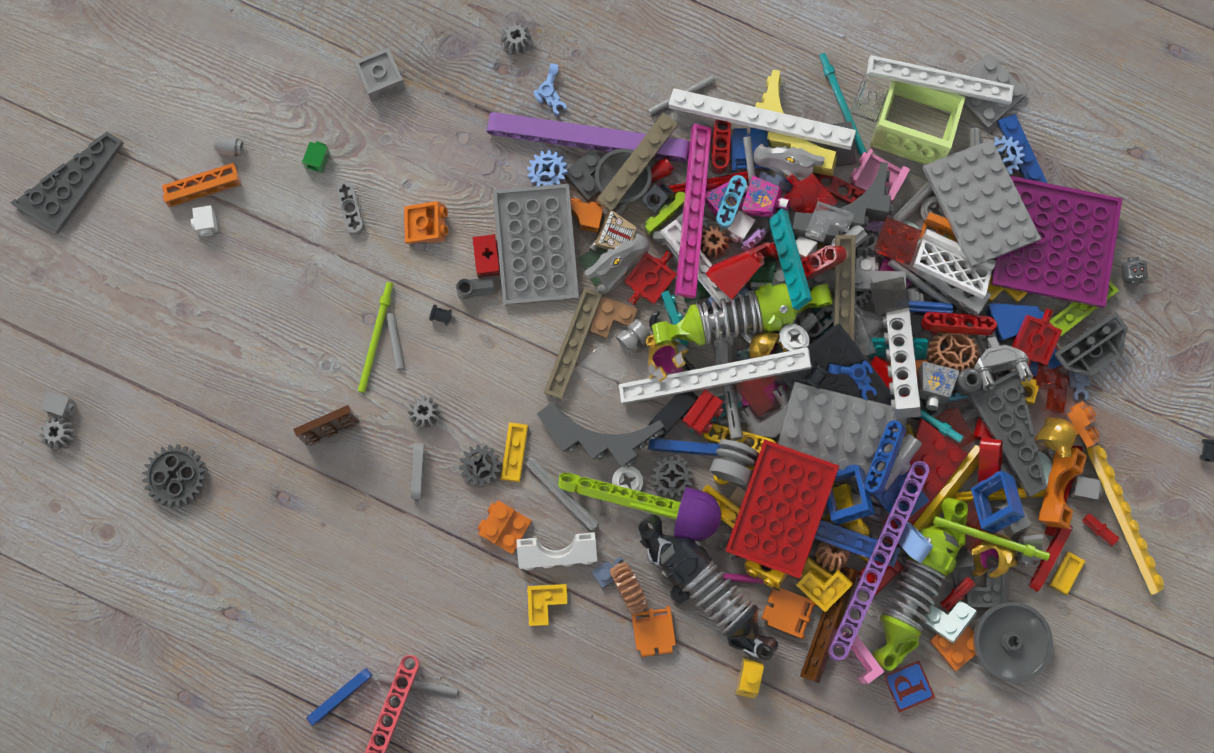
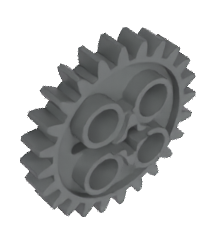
[142,444,207,508]

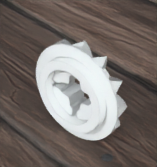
[779,324,809,351]
[612,466,643,491]

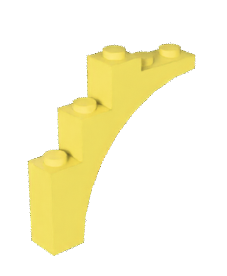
[755,70,837,176]

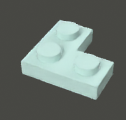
[923,601,977,644]

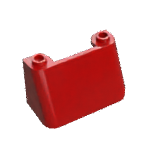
[706,242,779,300]

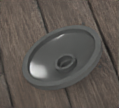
[595,149,652,204]

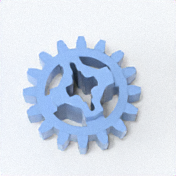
[994,136,1025,176]
[527,150,568,186]

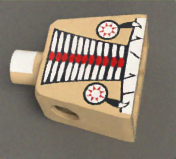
[594,211,636,250]

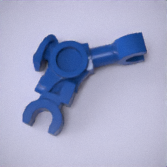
[828,360,877,400]

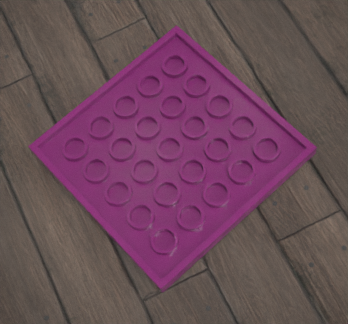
[991,176,1123,308]

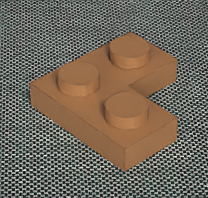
[589,296,638,339]

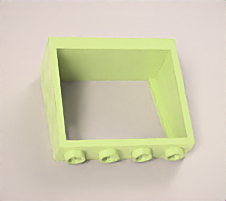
[870,80,965,165]

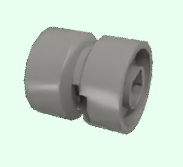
[616,319,651,355]

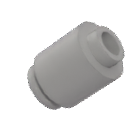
[214,136,243,157]

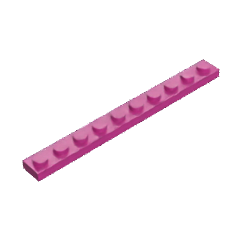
[675,124,711,299]

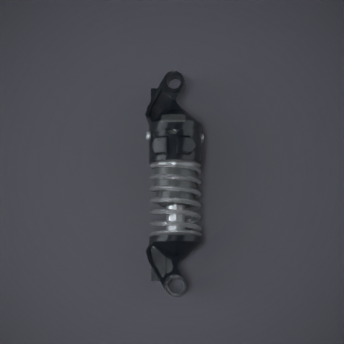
[639,514,779,661]

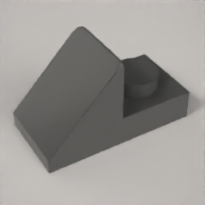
[951,547,975,589]

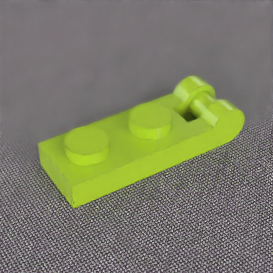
[644,192,685,237]

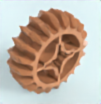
[927,332,980,373]
[610,562,648,615]

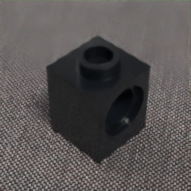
[642,181,676,213]

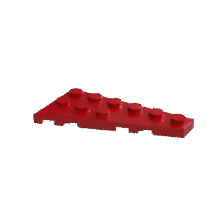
[880,418,968,547]

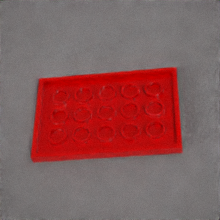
[725,439,840,579]

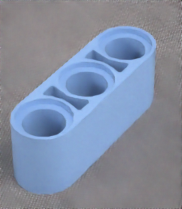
[897,522,933,563]

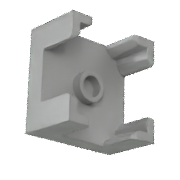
[354,47,405,102]

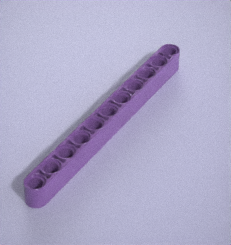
[487,112,690,162]
[828,461,929,662]

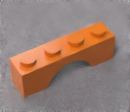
[570,198,603,233]
[1038,448,1087,529]

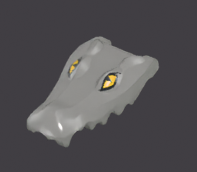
[754,144,825,181]
[585,234,650,295]

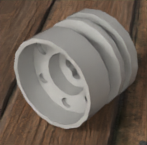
[709,439,759,485]

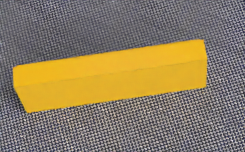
[501,422,528,483]

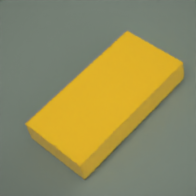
[1049,551,1085,595]

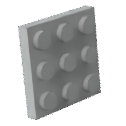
[958,53,1028,130]

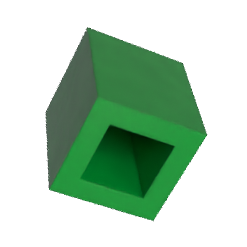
[302,141,330,173]

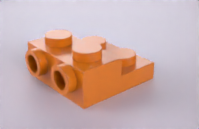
[404,201,449,244]
[1067,401,1100,448]
[477,500,532,555]

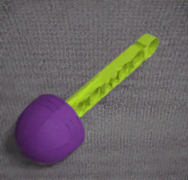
[558,472,721,541]

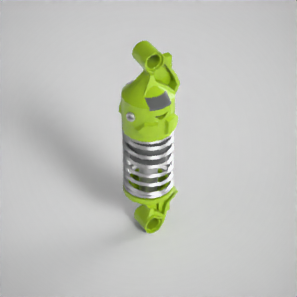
[652,283,833,346]
[872,498,968,671]

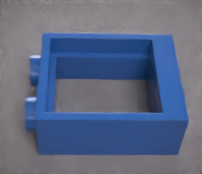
[827,465,875,525]
[971,471,1025,534]

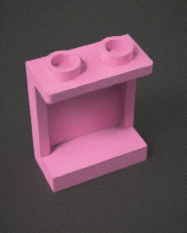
[850,148,910,204]
[835,632,884,684]

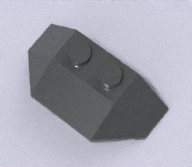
[1054,312,1128,377]

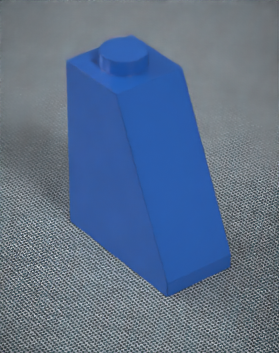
[984,303,1044,343]

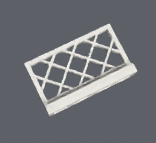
[913,229,996,299]

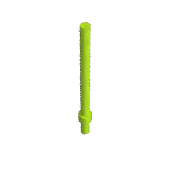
[358,282,394,393]
[933,516,1050,561]

